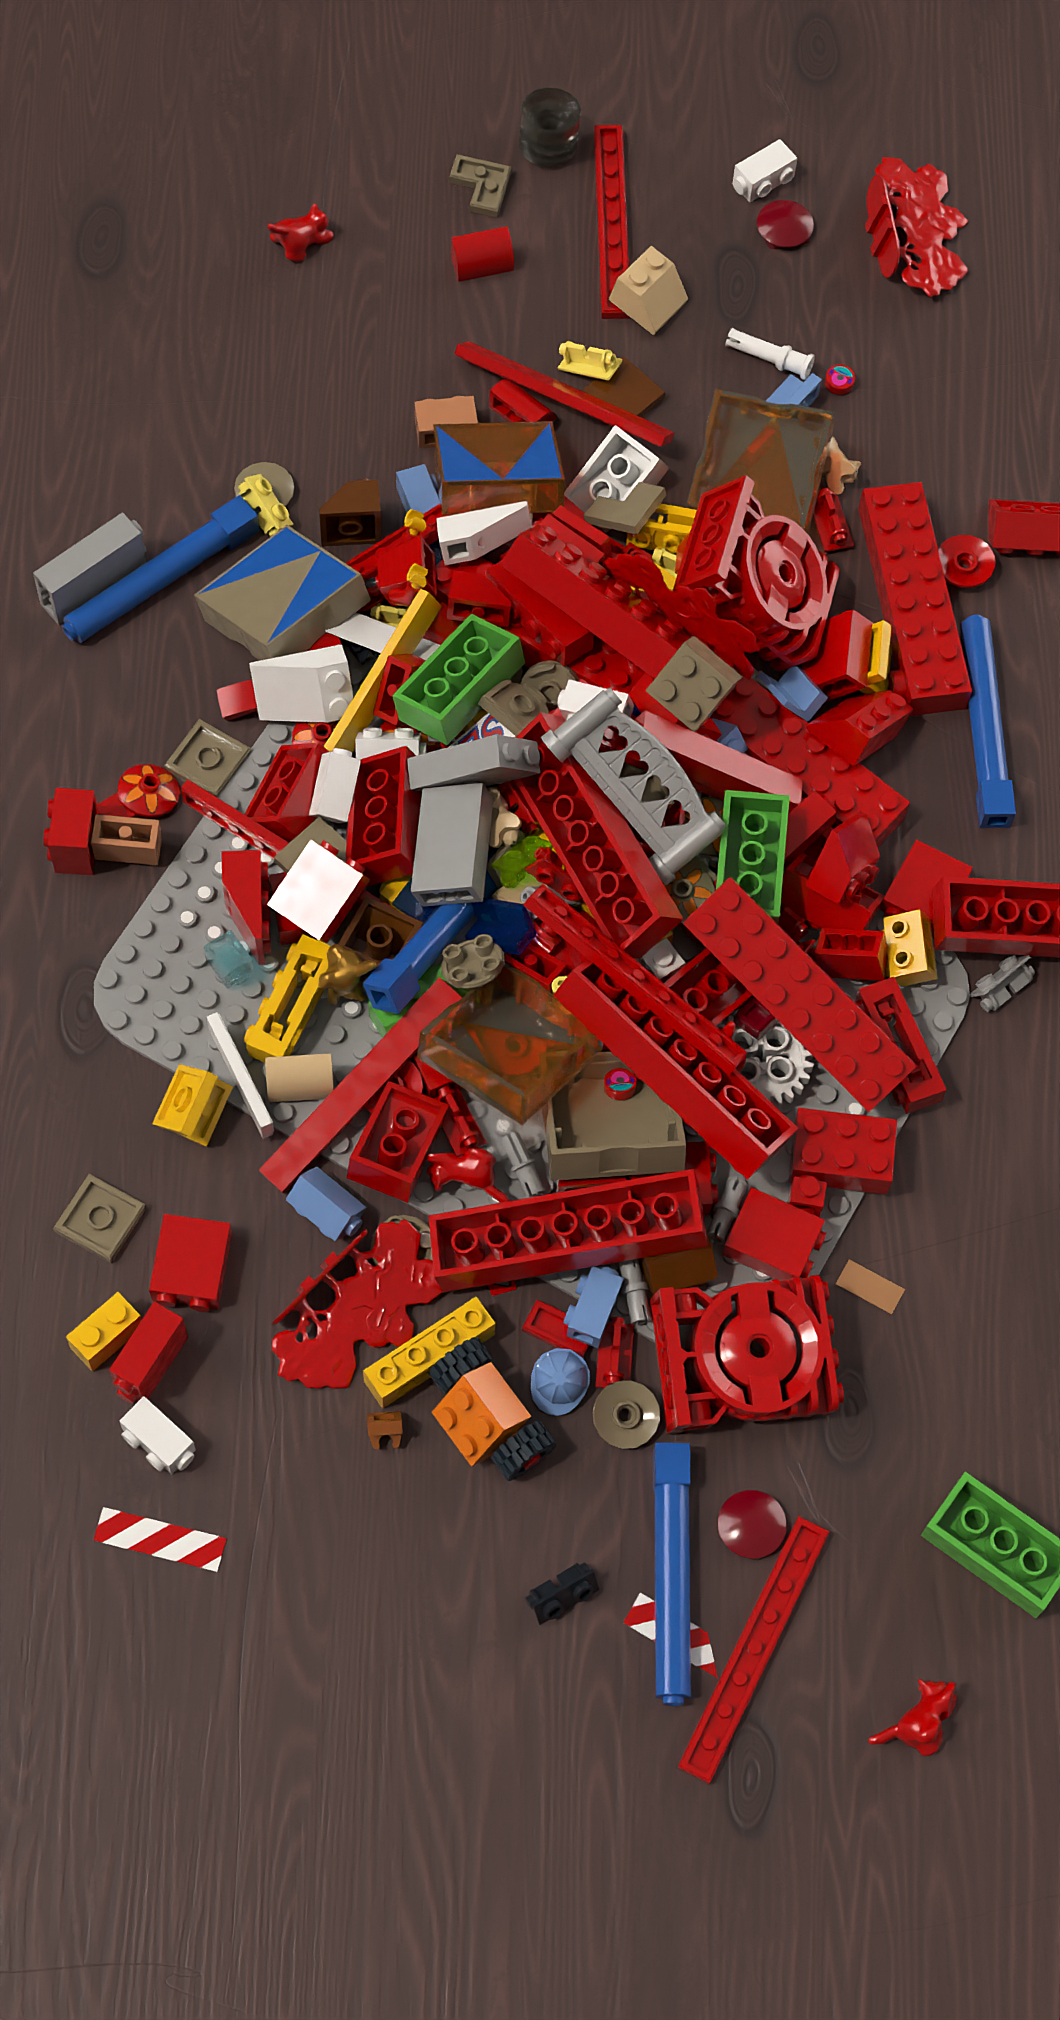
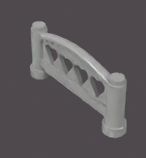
[541,687,727,886]

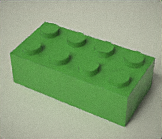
[392,614,525,745]
[716,790,790,924]
[920,1472,1060,1618]

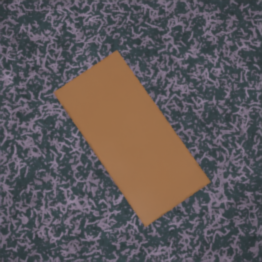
[836,1259,905,1314]

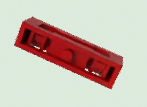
[854,977,947,1114]

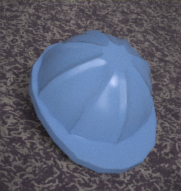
[531,1348,590,1416]

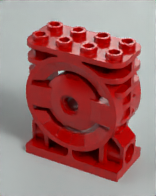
[673,475,839,671]
[650,1275,844,1434]

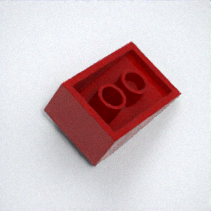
[347,1080,449,1203]

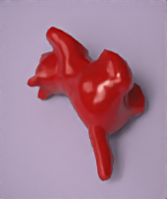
[267,204,334,262]
[426,1149,510,1203]
[867,1678,958,1756]

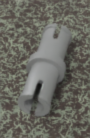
[706,1177,748,1245]
[618,1258,652,1325]

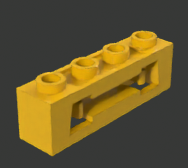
[626,503,697,554]
[244,934,330,1063]
[363,1297,496,1409]

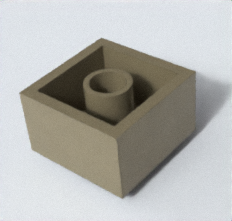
[646,636,742,732]

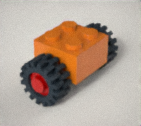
[429,1337,557,1481]

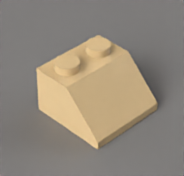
[609,246,688,335]

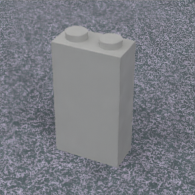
[33,512,147,625]
[407,734,540,792]
[411,782,494,906]

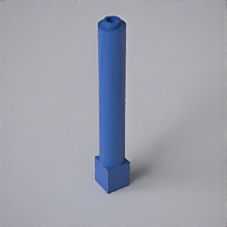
[62,495,259,643]
[960,615,1016,828]
[363,845,522,1014]
[653,1443,691,1706]

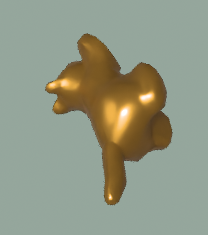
[318,944,377,1005]

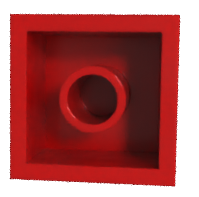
[43,788,100,876]

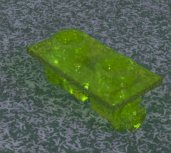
[491,836,553,888]

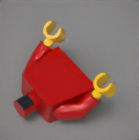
[364,509,437,607]

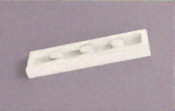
[207,1012,274,1139]

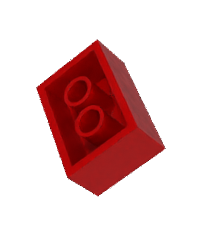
[788,1107,897,1195]

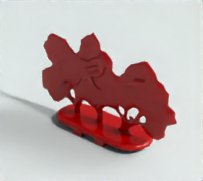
[865,157,969,297]
[604,553,760,680]
[271,1219,443,1389]

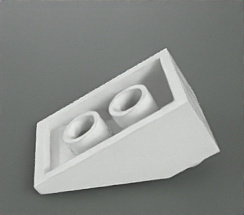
[563,425,669,533]
[249,645,353,723]

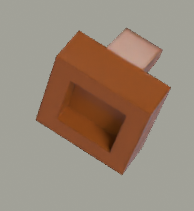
[367,1411,403,1449]

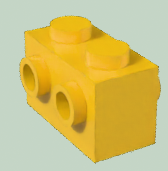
[881,909,938,987]

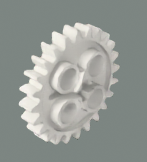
[718,1015,814,1109]

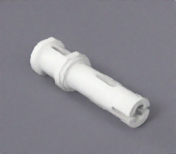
[725,328,815,380]

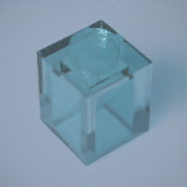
[204,930,254,988]

